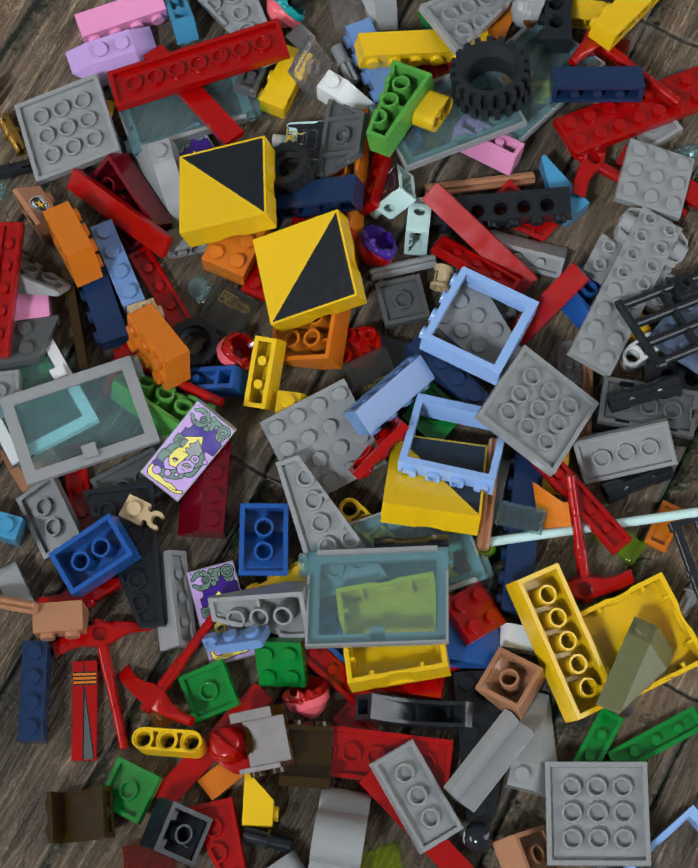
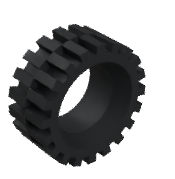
[450,36,531,121]

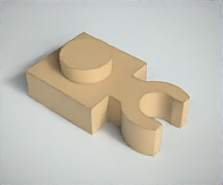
[119,494,165,531]

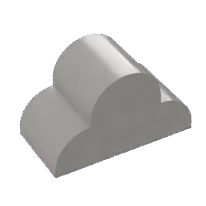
[308,787,371,868]

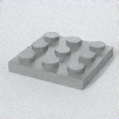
[613,138,695,222]

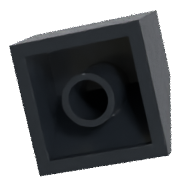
[139,797,213,867]

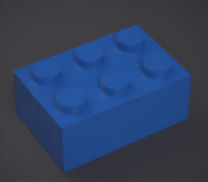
[48,513,142,598]

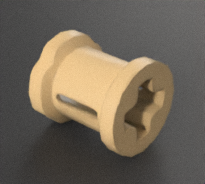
[430,263,454,293]

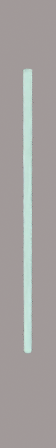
[449,507,698,553]

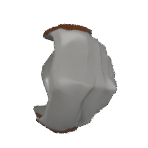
[511,0,545,29]

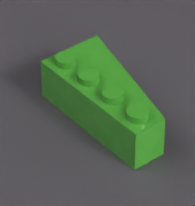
[366,60,435,158]
[111,371,217,438]

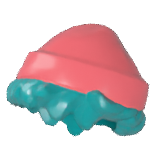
[266,0,305,29]

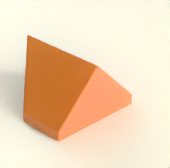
[532,481,571,529]

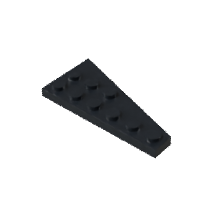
[82,482,165,629]
[453,670,503,824]

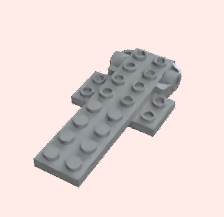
[566,206,689,376]

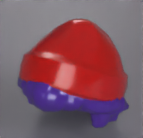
[357,225,397,267]

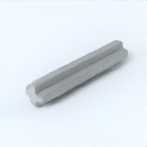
[370,254,437,281]

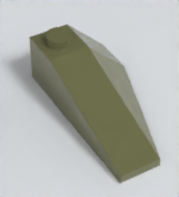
[596,616,674,715]

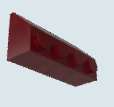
[91,153,174,253]
[177,439,233,539]

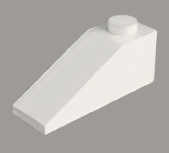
[317,70,377,121]

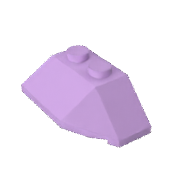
[65,26,156,87]

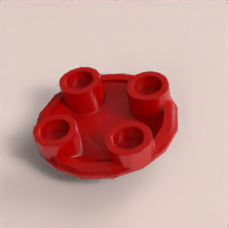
[343,326,381,369]

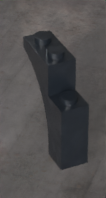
[354,693,473,730]

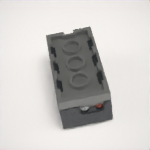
[593,376,698,448]

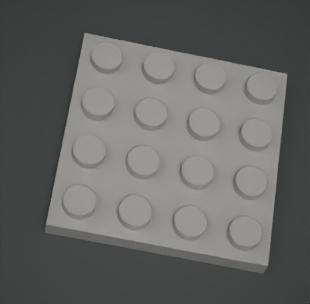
[14,73,122,186]
[474,345,599,477]
[259,378,387,494]
[545,762,651,867]

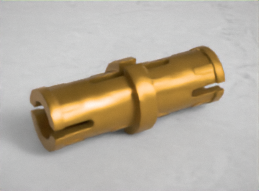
[0,112,27,157]

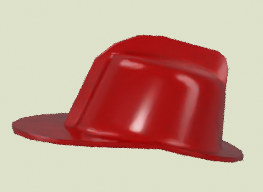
[206,722,250,775]

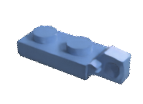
[201,625,271,654]

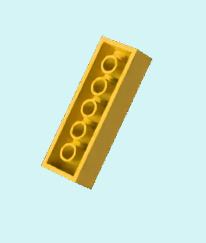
[505,563,608,723]

